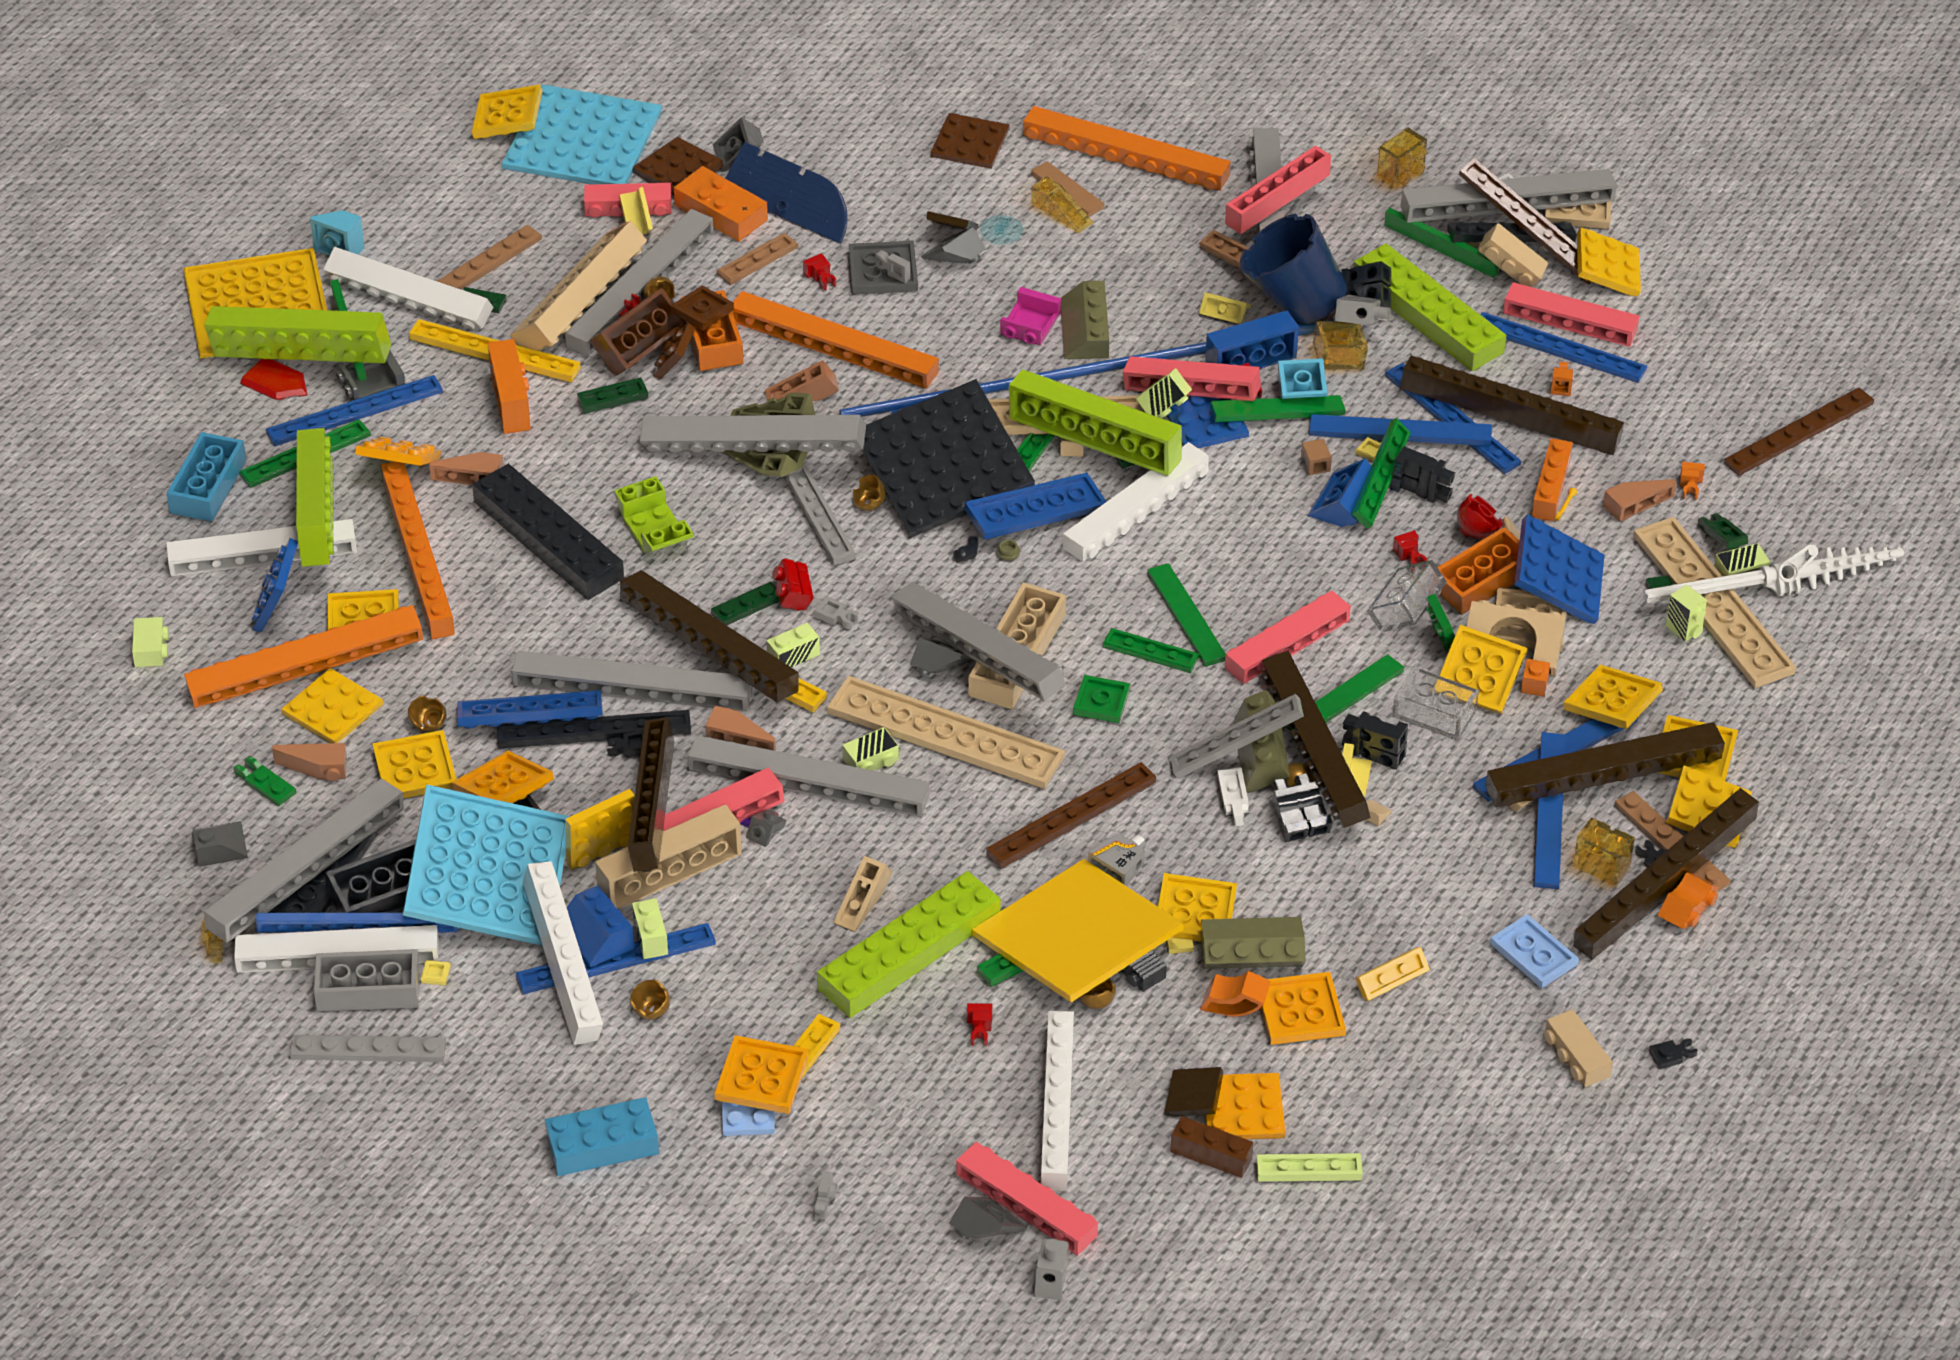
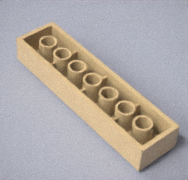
[510,220,647,351]

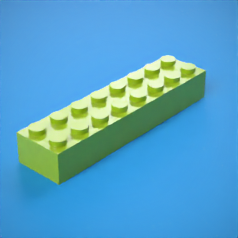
[1353,243,1506,371]
[204,306,391,363]
[1009,369,1182,476]
[296,428,334,567]
[817,870,1001,1018]

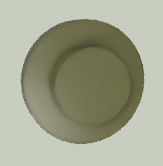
[997,539,1020,561]

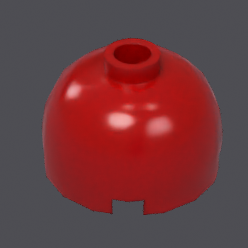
[1457,494,1503,539]

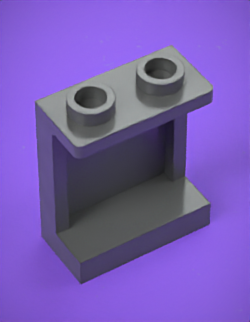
[336,350,405,400]

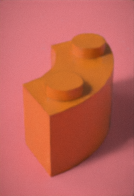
[1658,872,1719,929]
[1200,971,1271,1017]

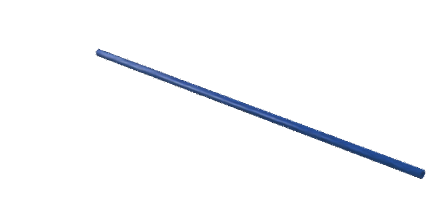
[839,312,1367,417]

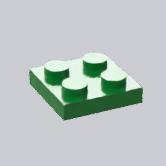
[1426,593,1455,651]
[1073,675,1130,723]

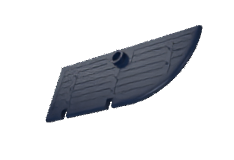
[725,142,848,244]

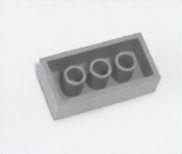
[314,949,420,1012]

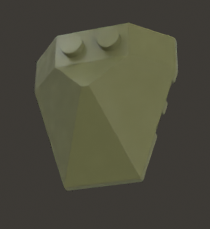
[722,393,815,477]

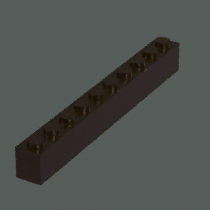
[1400,355,1624,456]
[620,570,799,703]
[1261,650,1371,828]
[628,717,675,872]
[1485,722,1725,808]
[1573,788,1759,960]

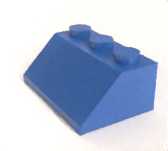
[1307,458,1371,527]
[566,885,635,967]

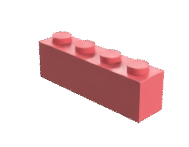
[584,183,671,217]

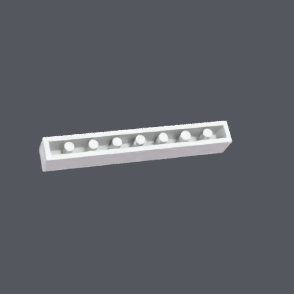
[323,247,493,330]
[1063,442,1209,562]
[166,519,357,576]
[523,861,603,1045]
[234,925,439,973]
[1041,1011,1074,1191]

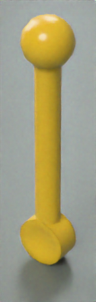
[1555,488,1577,521]

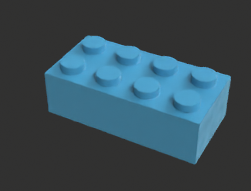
[166,432,247,522]
[545,1097,659,1176]

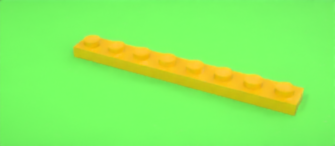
[409,319,581,383]

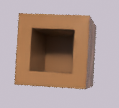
[1301,439,1332,475]

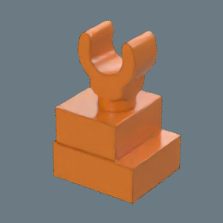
[1551,362,1573,396]
[1680,461,1705,500]

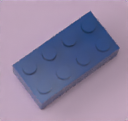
[1205,310,1299,369]

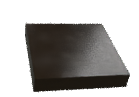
[926,211,979,231]
[1165,1067,1224,1117]

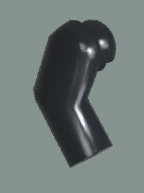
[953,536,979,562]

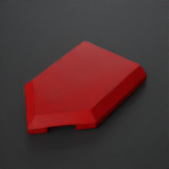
[240,359,308,400]

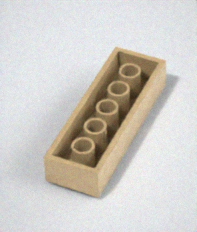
[968,582,1066,710]
[595,804,742,909]

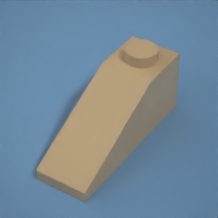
[833,856,893,932]

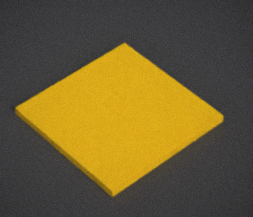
[183,248,327,358]
[972,859,1184,1002]

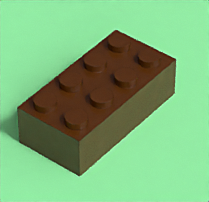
[589,288,688,376]

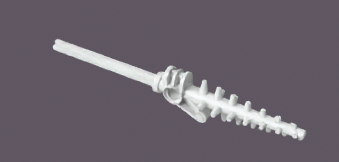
[1643,545,1904,604]

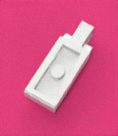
[1217,768,1249,826]

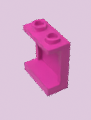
[1000,287,1061,346]

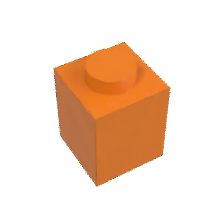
[1521,659,1550,697]

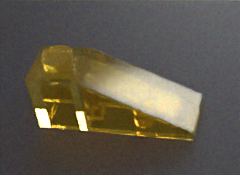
[1031,176,1093,234]

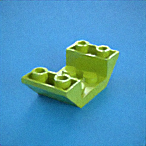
[614,476,694,553]

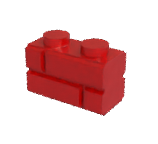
[772,558,814,611]

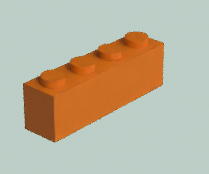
[1532,438,1573,522]

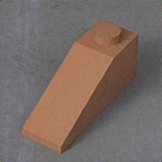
[765,360,839,402]
[429,452,504,485]
[1603,479,1676,522]
[705,706,776,751]
[272,743,347,781]

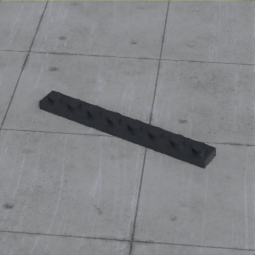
[497,710,691,749]

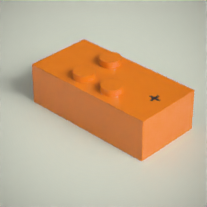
[674,166,768,242]
[681,290,744,371]
[488,339,531,434]
[1432,527,1520,614]

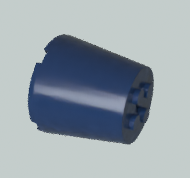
[1240,214,1347,325]

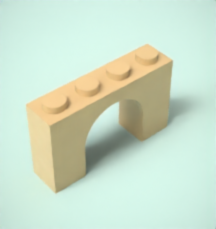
[1467,600,1565,677]

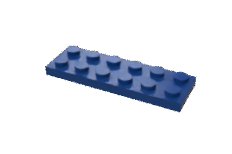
[964,472,1107,540]
[457,690,603,729]

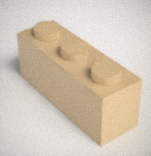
[1478,223,1548,287]
[1544,1009,1613,1087]

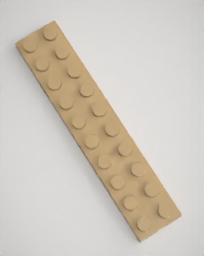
[1633,517,1796,688]
[827,676,1065,789]

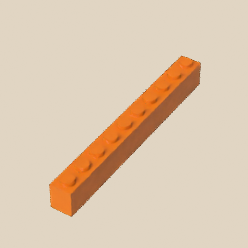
[1023,106,1231,191]
[732,291,939,389]
[381,461,455,639]
[184,605,423,708]

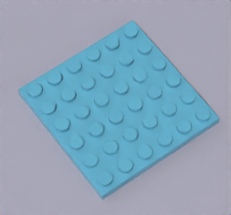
[502,84,662,185]
[402,785,570,946]

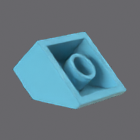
[310,210,365,256]
[1277,358,1327,399]

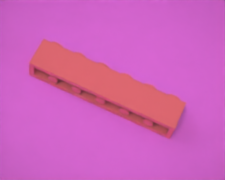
[1225,145,1331,234]
[1503,282,1640,347]
[1122,356,1261,401]
[1225,590,1351,684]
[663,767,785,832]
[956,1142,1098,1255]

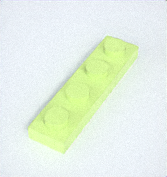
[1256,1153,1363,1182]

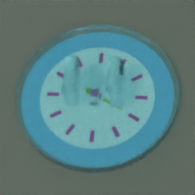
[980,215,1023,245]

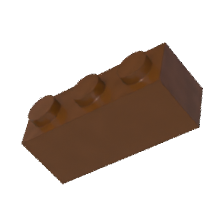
[1170,1116,1254,1178]

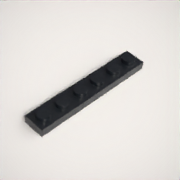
[1447,222,1577,242]

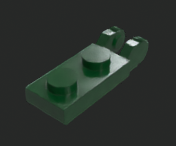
[1698,513,1748,550]

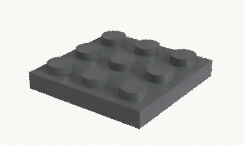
[849,241,918,294]

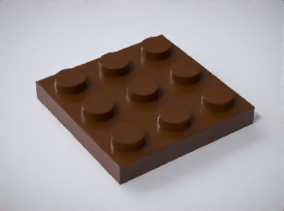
[930,113,1010,169]
[633,137,723,195]

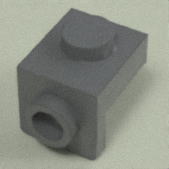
[746,810,786,847]

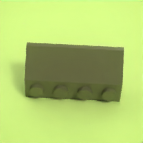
[1061,281,1109,359]
[1233,690,1290,793]
[1201,917,1306,969]

